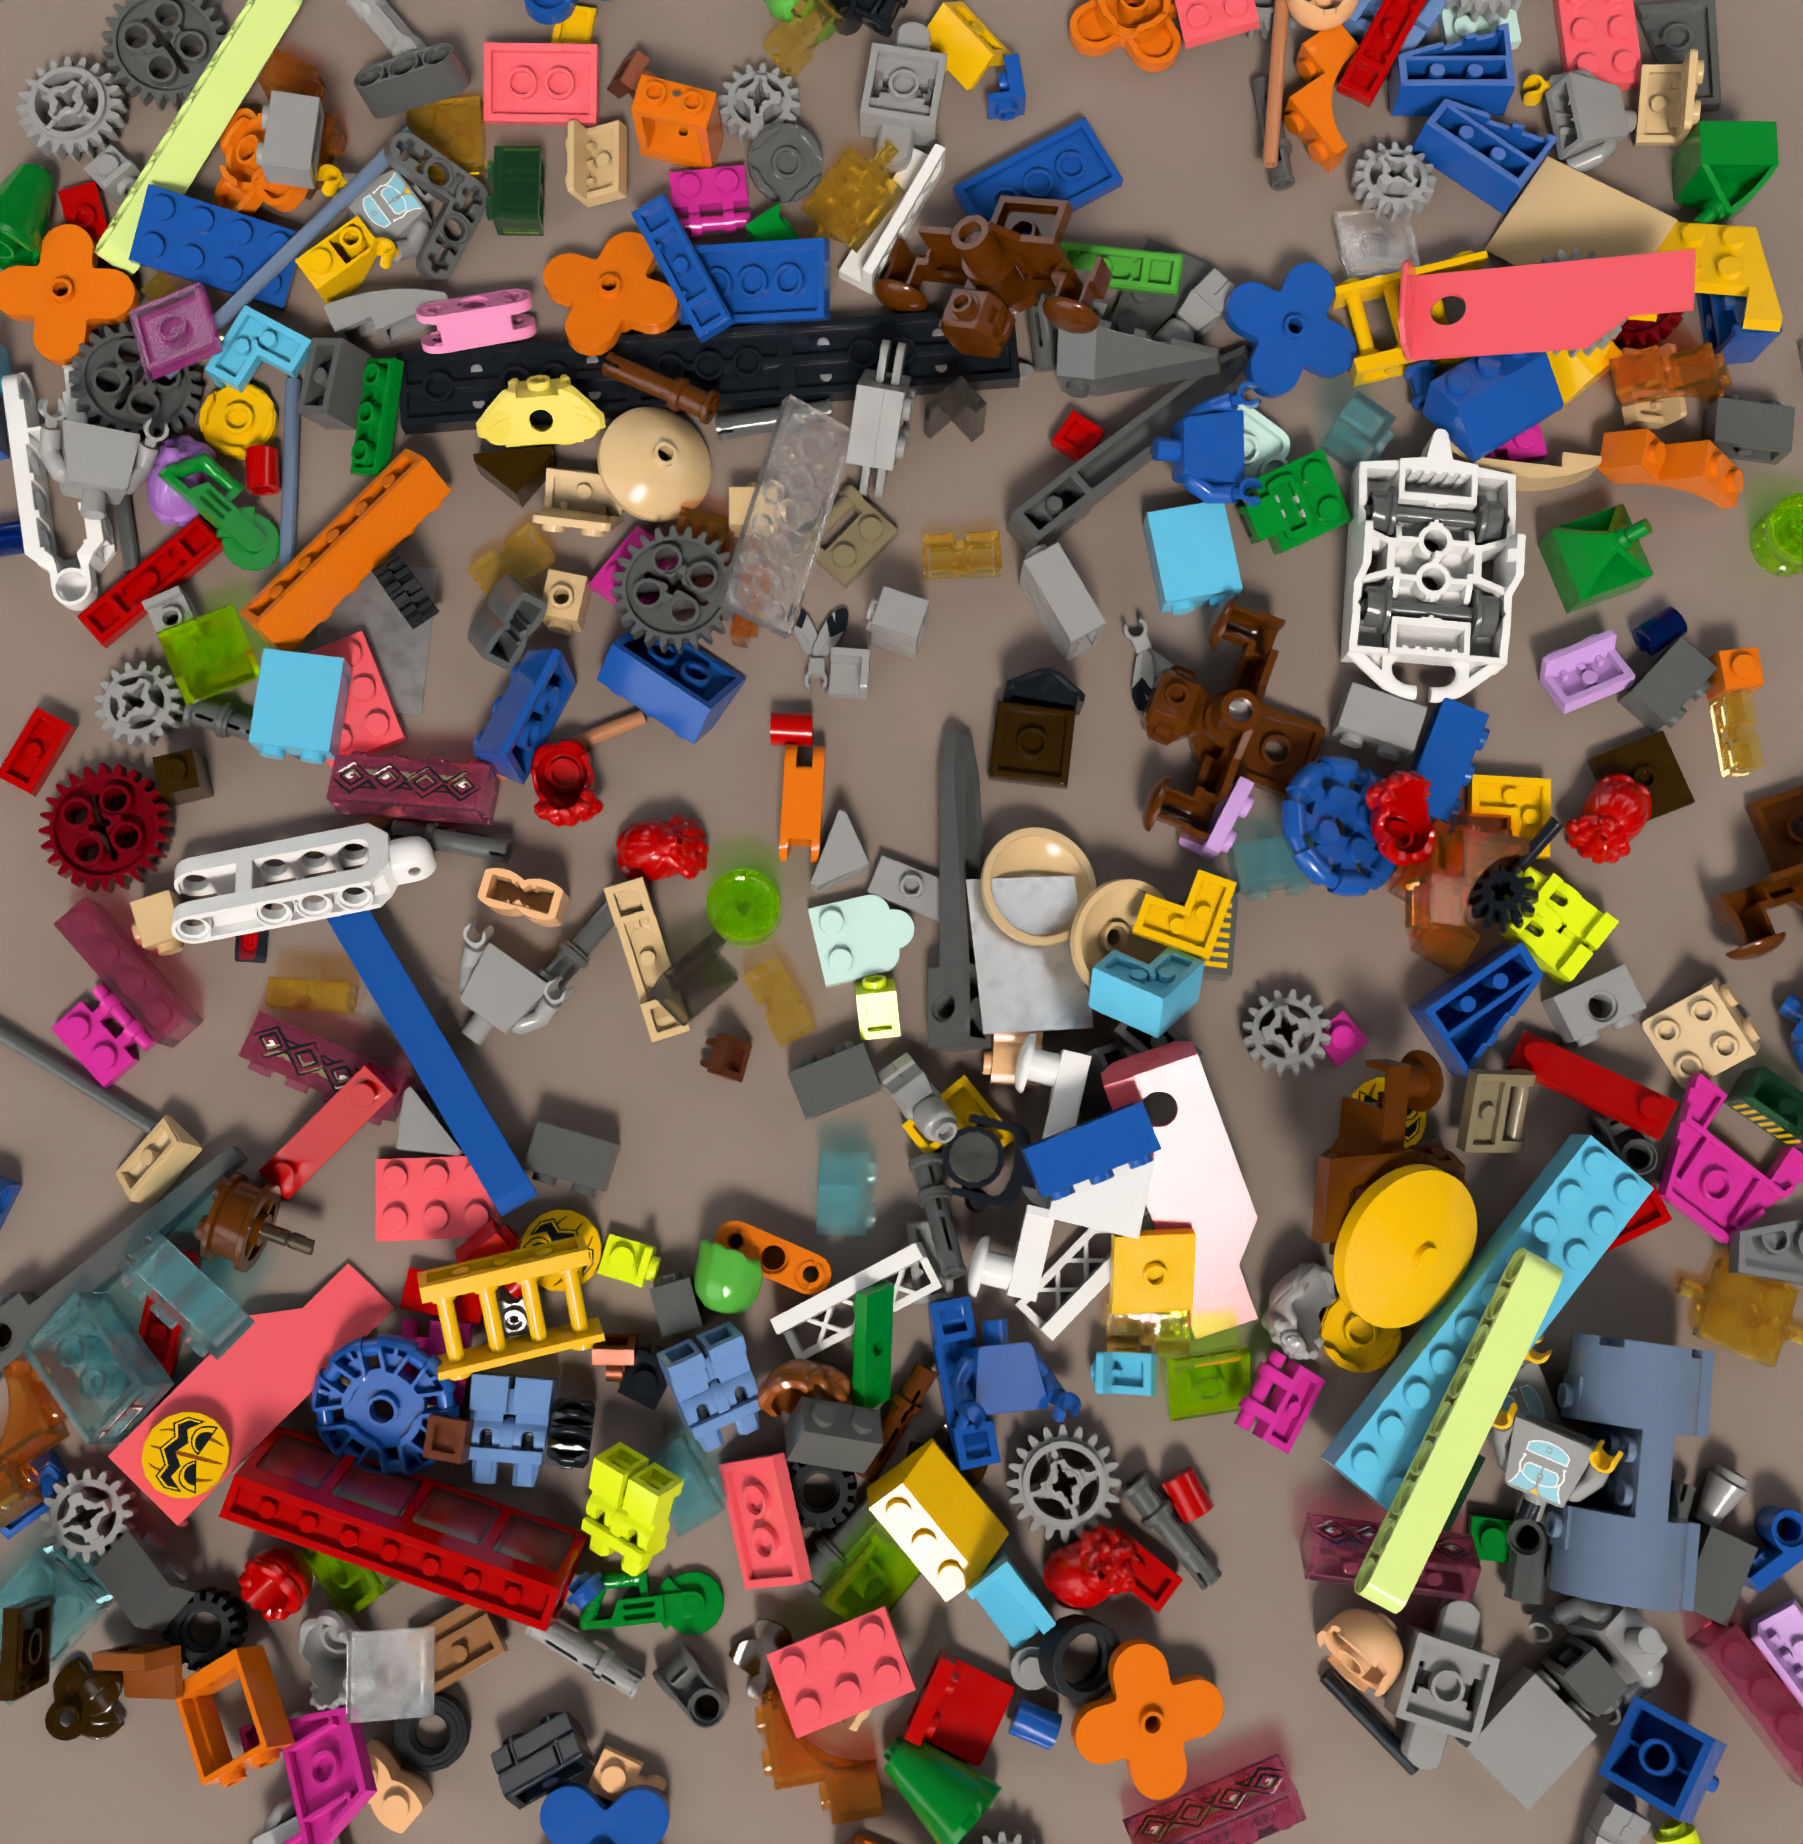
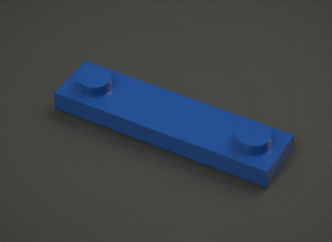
[631,192,735,343]

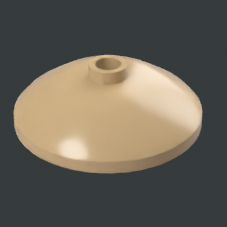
[597,407,712,522]
[980,827,1096,946]
[1070,879,1169,988]

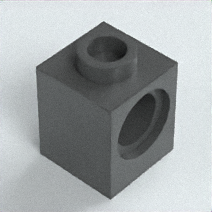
[649,1271,705,1337]

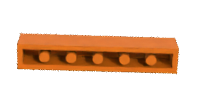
[239,448,451,651]

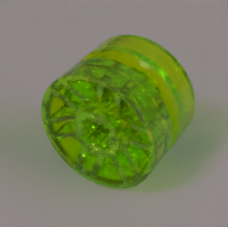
[1750,493,1803,577]
[706,869,782,948]

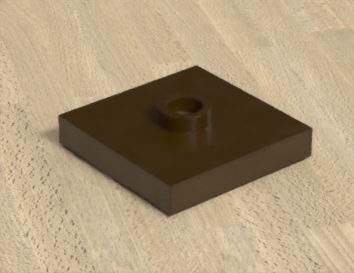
[988,701,1076,789]
[1587,731,1695,822]
[0,1595,53,1701]

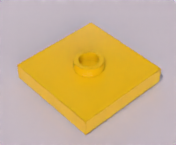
[1109,1228,1196,1314]

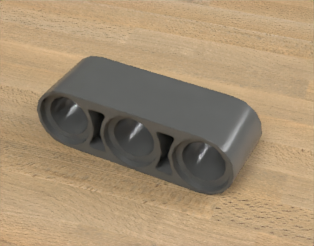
[353,42,471,119]

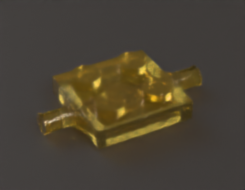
[406,96,487,186]
[801,141,905,253]
[1676,1258,1803,1367]

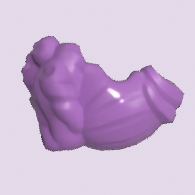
[147,435,216,527]

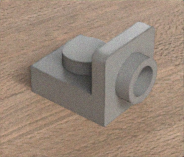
[83,144,141,206]

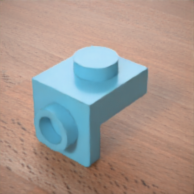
[1091,1351,1157,1396]

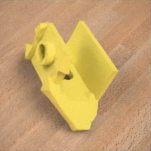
[476,374,606,448]

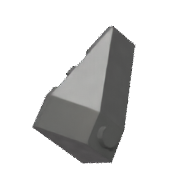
[1056,319,1221,398]

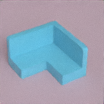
[204,305,312,393]
[1088,947,1205,1038]
[965,1550,1056,1649]

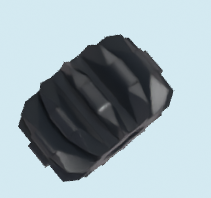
[1467,862,1539,934]
[547,1396,595,1470]

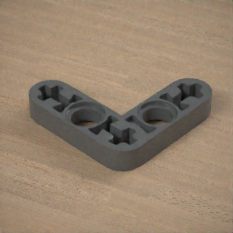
[384,132,489,282]

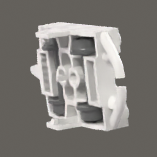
[1340,429,1526,703]

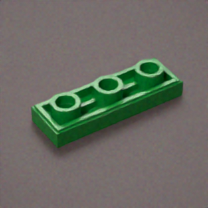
[350,358,404,477]
[850,1280,894,1409]

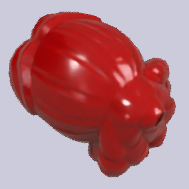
[530,738,604,827]
[1365,770,1436,866]
[1565,773,1652,864]
[616,813,709,884]
[1044,1524,1140,1610]
[238,1546,313,1621]

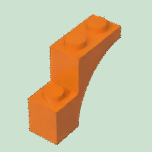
[1282,25,1359,173]
[1597,428,1744,509]

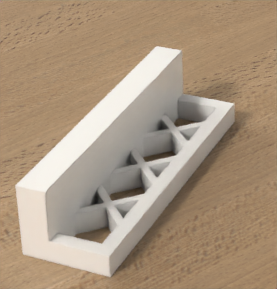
[839,143,946,295]
[1014,1206,1155,1341]
[770,1242,944,1359]

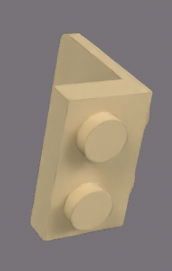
[1634,49,1704,146]
[532,467,624,537]
[1642,977,1762,1089]

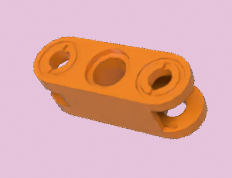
[779,744,826,863]
[715,1220,832,1295]

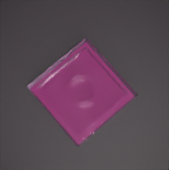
[128,282,223,381]

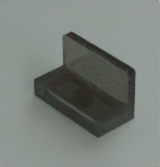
[924,375,987,442]
[650,931,738,1026]

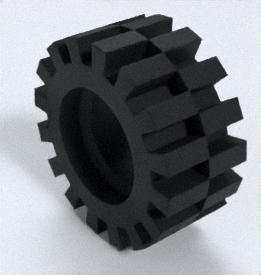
[371,552,440,629]
[789,1462,857,1531]
[162,1587,248,1670]

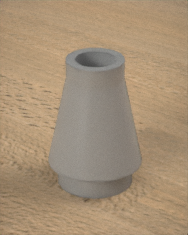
[1693,1462,1749,1528]

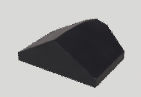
[1003,667,1085,715]

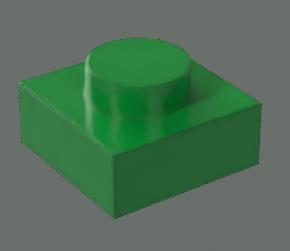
[1465,1514,1514,1563]

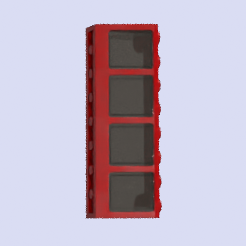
[219,1425,589,1632]

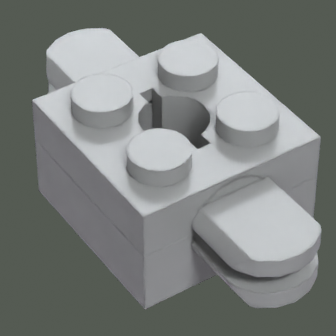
[860,22,948,173]
[846,339,916,499]
[1384,1596,1501,1770]

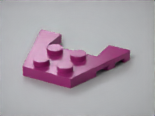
[1657,1073,1803,1244]
[239,1707,377,1844]

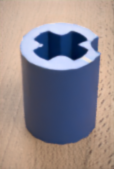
[1008,1698,1062,1750]

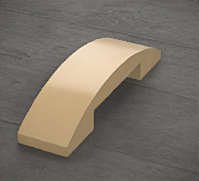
[1450,441,1602,491]
[604,876,691,1042]

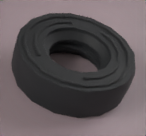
[393,1692,471,1772]

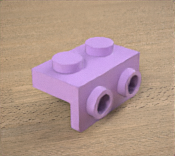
[1539,629,1636,715]
[1178,776,1255,861]
[1749,1597,1803,1707]

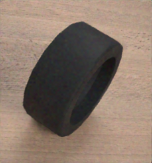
[1038,1614,1121,1703]

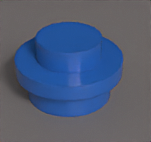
[566,1571,606,1611]

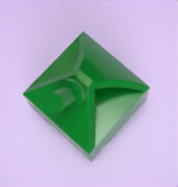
[1672,121,1779,224]
[1537,504,1654,614]

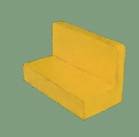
[927,1,1012,90]

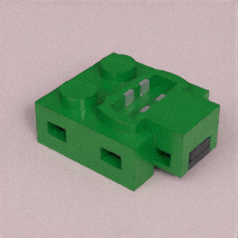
[1237,448,1352,555]

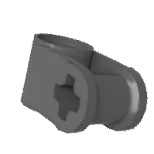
[1586,1111,1658,1176]
[653,1643,730,1728]

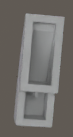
[323,289,448,346]

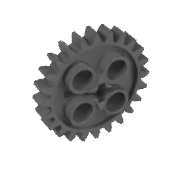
[101,0,227,111]
[69,322,203,442]
[611,525,741,654]

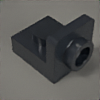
[617,1343,668,1411]

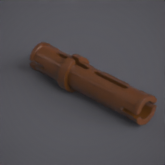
[855,1361,938,1483]

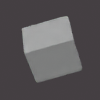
[828,647,871,700]

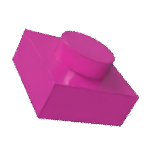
[1311,1010,1370,1068]

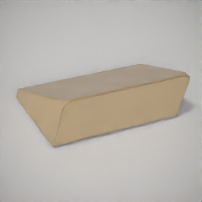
[115,1115,202,1206]

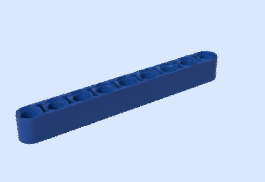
[326,893,538,1217]

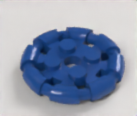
[1281,756,1397,897]
[311,1333,460,1479]

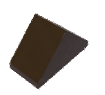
[473,446,558,508]

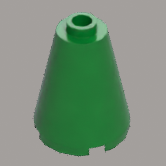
[0,163,55,270]
[883,1736,1002,1844]

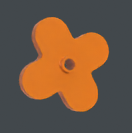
[1069,0,1181,72]
[213,108,309,217]
[0,224,140,366]
[543,232,679,356]
[1071,1639,1224,1800]

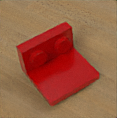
[904,1649,1014,1766]

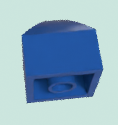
[1598,1695,1727,1824]

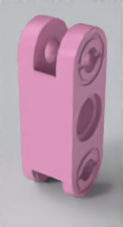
[415,288,537,354]

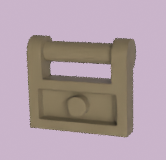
[794,485,898,589]
[1456,1068,1536,1153]

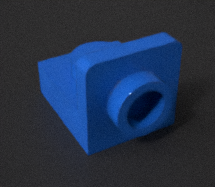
[986,53,1026,121]

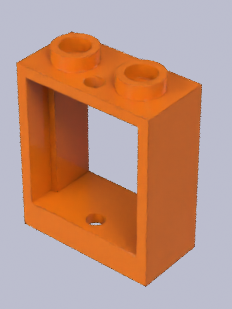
[631,74,723,170]
[175,1645,295,1788]

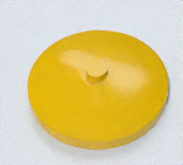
[1333,1164,1477,1328]

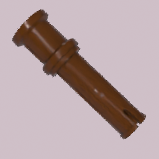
[602,352,720,425]

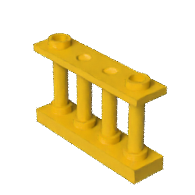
[1331,250,1488,387]
[417,1235,605,1381]

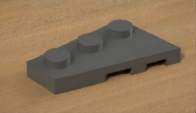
[1635,0,1721,112]
[1110,238,1218,338]
[1729,1219,1803,1286]

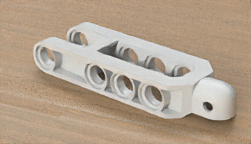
[2,364,117,611]
[171,823,437,944]

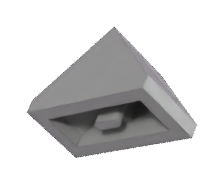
[810,810,870,893]
[396,1086,464,1156]

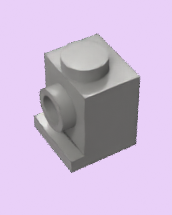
[142,586,208,654]

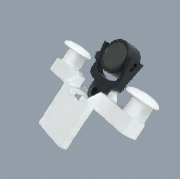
[942,1034,1157,1302]

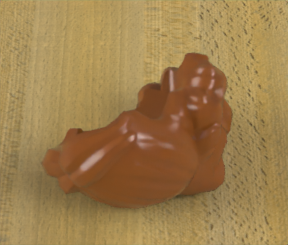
[757,1359,852,1417]

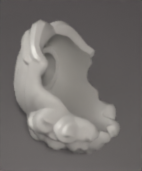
[1261,1262,1336,1360]
[298,1608,376,1711]

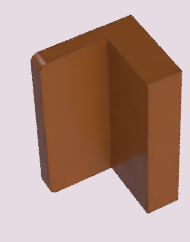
[92,1644,184,1700]

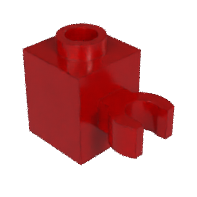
[455,1218,522,1299]

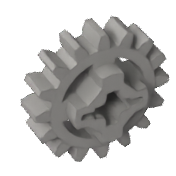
[718,63,801,145]
[1351,142,1437,222]
[94,661,185,749]
[1243,989,1331,1078]
[40,1467,139,1563]

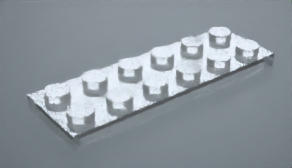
[718,394,851,639]

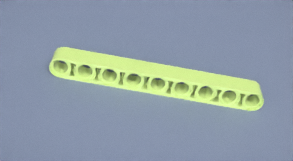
[94,0,303,277]
[1354,1248,1563,1614]

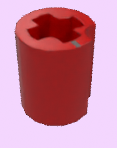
[245,445,281,496]
[770,712,813,746]
[1162,1466,1214,1523]

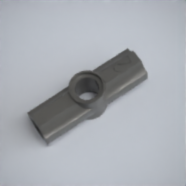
[1504,1490,1552,1605]

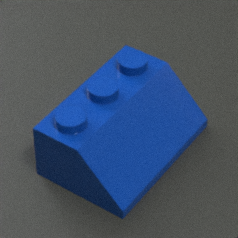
[1422,352,1564,463]
[597,629,746,744]
[473,649,577,785]

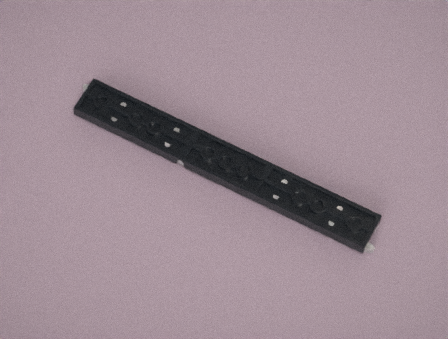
[397,311,1033,435]

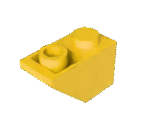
[295,215,377,304]

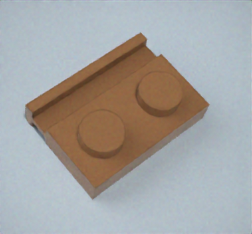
[404,1604,509,1695]

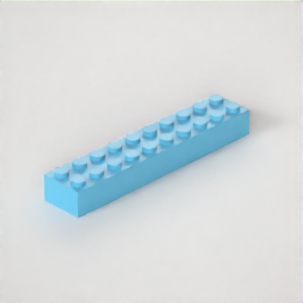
[1320,1134,1654,1512]

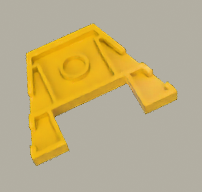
[1628,222,1783,332]

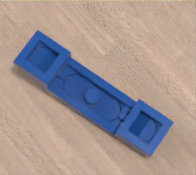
[928,1296,1001,1470]

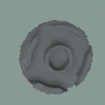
[747,123,824,203]

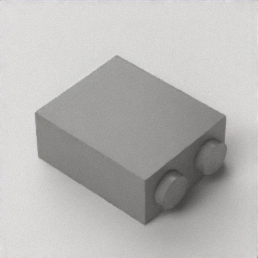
[1019,542,1106,663]
[1456,1666,1597,1811]

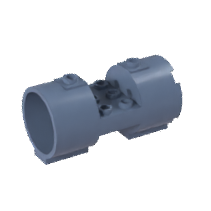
[1545,1332,1715,1612]

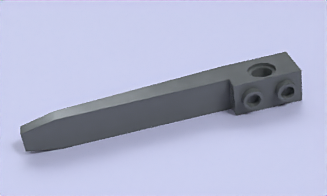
[1006,345,1251,553]
[927,732,991,1053]
[0,1146,248,1381]

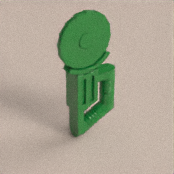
[158,453,280,571]
[579,1568,724,1635]

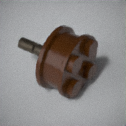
[195,1172,315,1273]

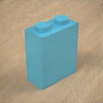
[1142,502,1243,615]
[248,648,352,764]

